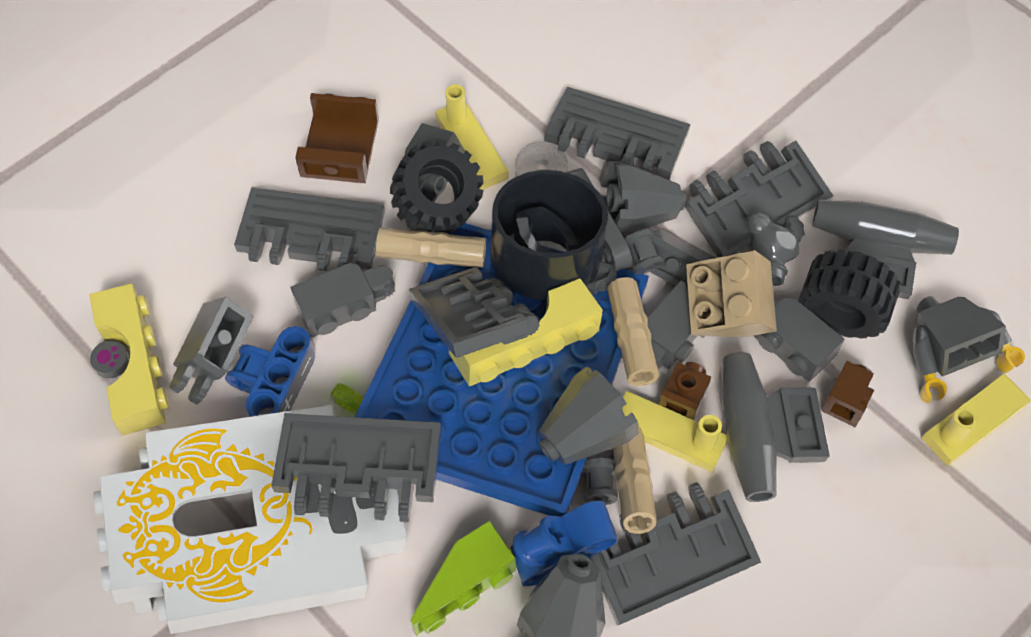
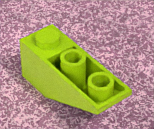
[410,521,516,636]

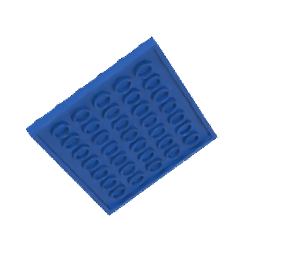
[355,223,649,517]

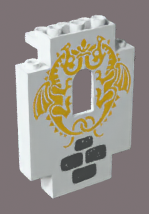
[93,405,407,634]

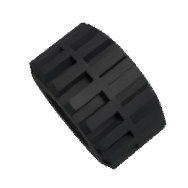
[390,140,484,234]
[798,249,901,339]

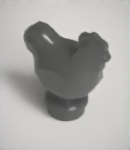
[747,211,805,286]

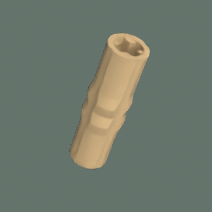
[376,227,486,268]
[607,277,659,386]
[613,427,657,534]

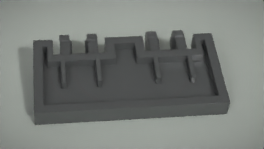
[544,87,691,180]
[685,141,834,258]
[234,187,385,271]
[409,267,540,358]
[271,413,441,522]
[590,482,762,625]

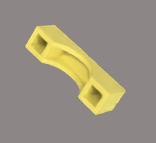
[449,279,603,387]
[89,283,169,436]

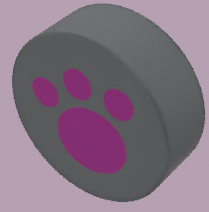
[90,341,130,379]

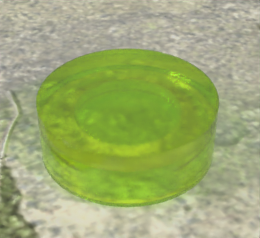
[330,383,364,415]

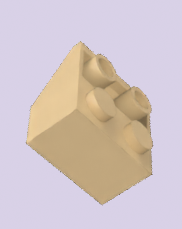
[686,250,777,337]

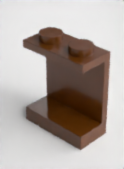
[295,93,379,184]

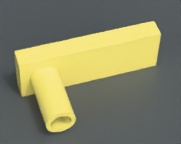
[435,84,509,190]
[921,373,1031,466]
[622,391,728,473]

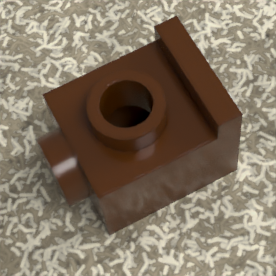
[822,360,875,428]
[659,362,711,420]

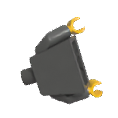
[912,296,1025,403]

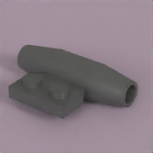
[812,199,959,299]
[722,352,830,502]

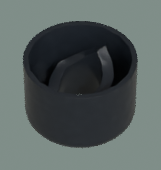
[490,170,608,301]

